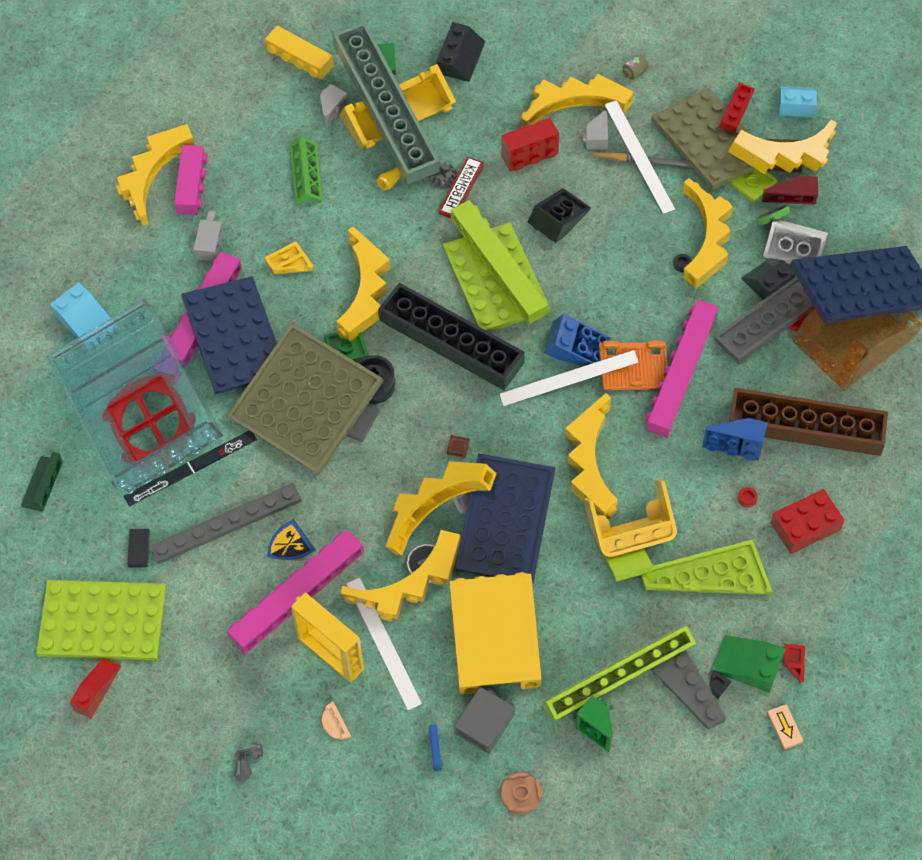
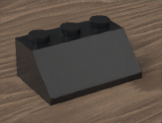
[436,22,485,82]

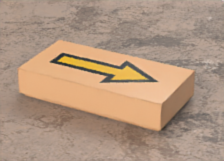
[767,704,803,750]

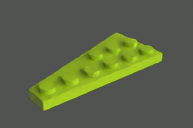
[640,539,773,595]

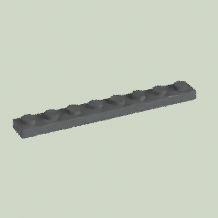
[150,483,302,564]

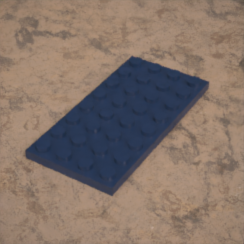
[789,246,922,324]

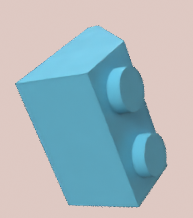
[778,86,817,118]

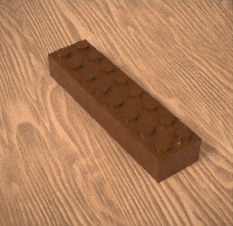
[729,388,888,456]

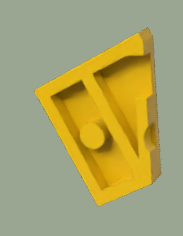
[264,241,314,274]

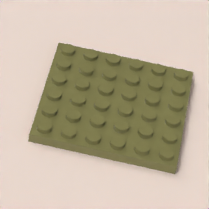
[227,323,384,475]

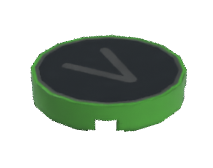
[755,205,791,226]

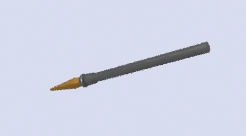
[592,153,693,169]

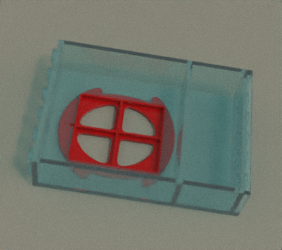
[47,298,223,495]

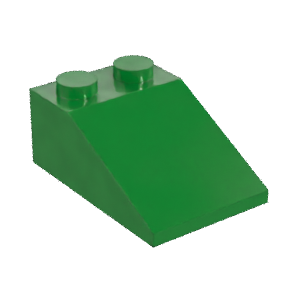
[712,635,785,693]

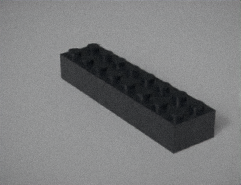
[378,282,525,390]

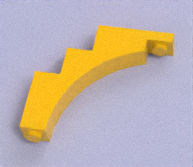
[336,227,390,341]
[565,393,618,518]

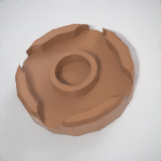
[501,772,542,814]

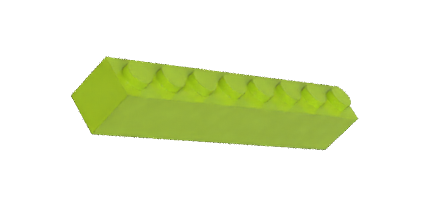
[451,200,549,325]
[541,625,696,720]

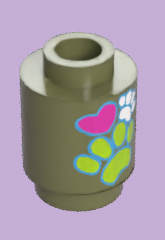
[622,55,649,80]

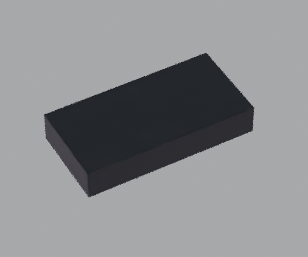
[127,529,150,568]

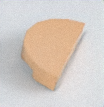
[321,701,351,740]

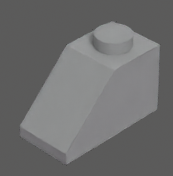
[320,84,348,127]
[582,111,608,150]

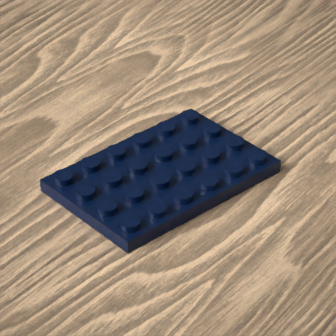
[181,276,277,395]
[455,453,556,584]

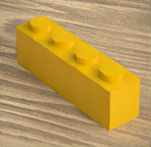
[265,25,334,80]

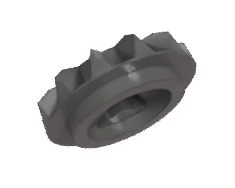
[429,162,457,187]

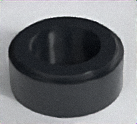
[673,254,692,272]

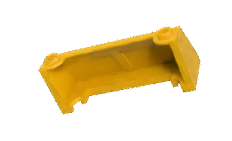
[339,64,456,149]

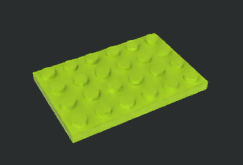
[442,222,550,332]
[36,580,167,661]

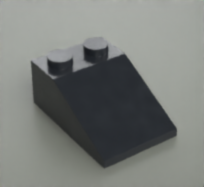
[527,188,591,243]

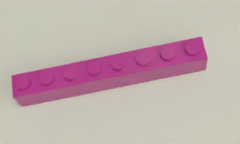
[153,252,242,385]
[645,299,719,438]
[227,530,364,655]

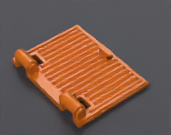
[599,340,668,390]

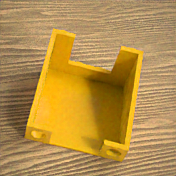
[450,572,541,695]

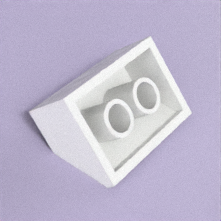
[763,219,828,264]

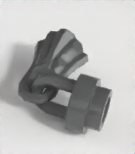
[234,742,263,782]

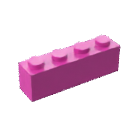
[174,145,208,215]

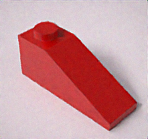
[69,658,121,719]

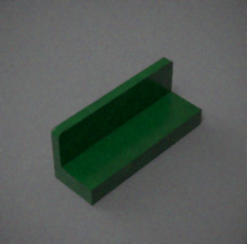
[21,452,63,512]

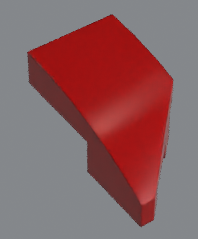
[783,644,805,683]

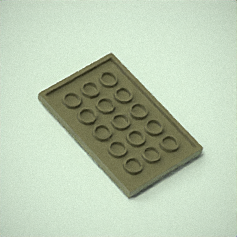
[651,88,755,190]

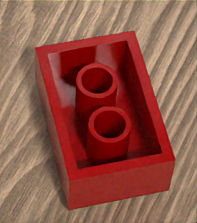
[501,118,559,172]
[770,489,844,554]

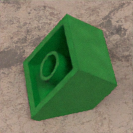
[576,696,613,752]

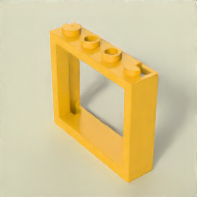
[291,592,364,683]

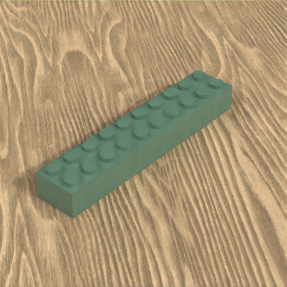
[333,22,440,185]

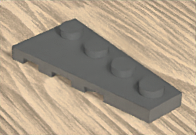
[650,650,726,730]

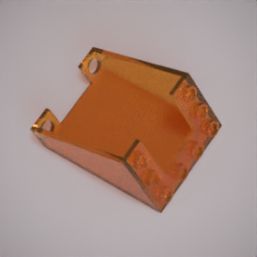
[792,305,922,391]

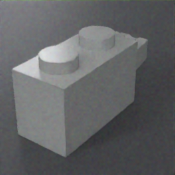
[191,211,224,261]

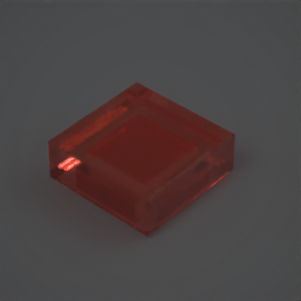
[447,435,470,458]

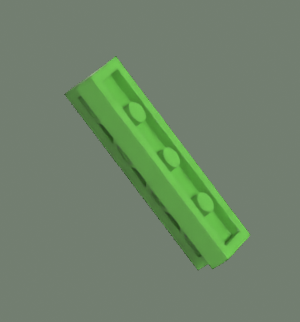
[289,136,323,205]

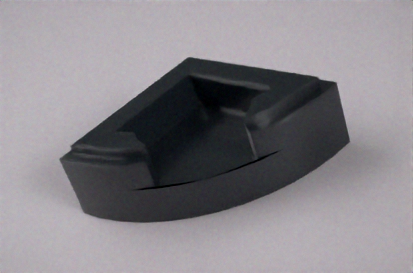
[710,670,731,699]

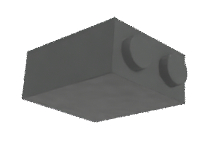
[454,687,515,754]

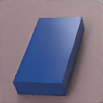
[429,724,442,771]

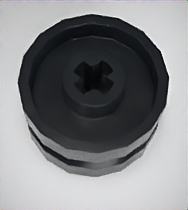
[357,355,395,404]

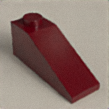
[762,175,818,204]

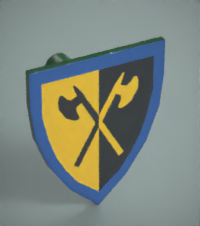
[267,519,316,560]

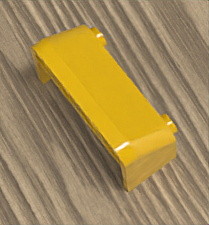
[583,479,677,557]

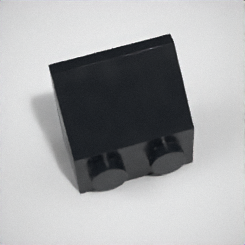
[742,258,796,300]

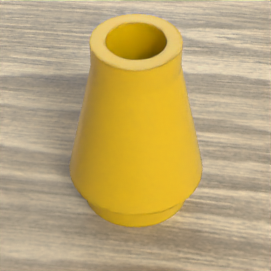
[377,167,402,191]

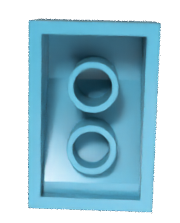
[50,282,117,349]

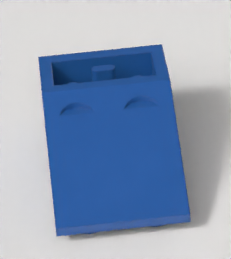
[544,314,611,366]
[702,418,768,460]

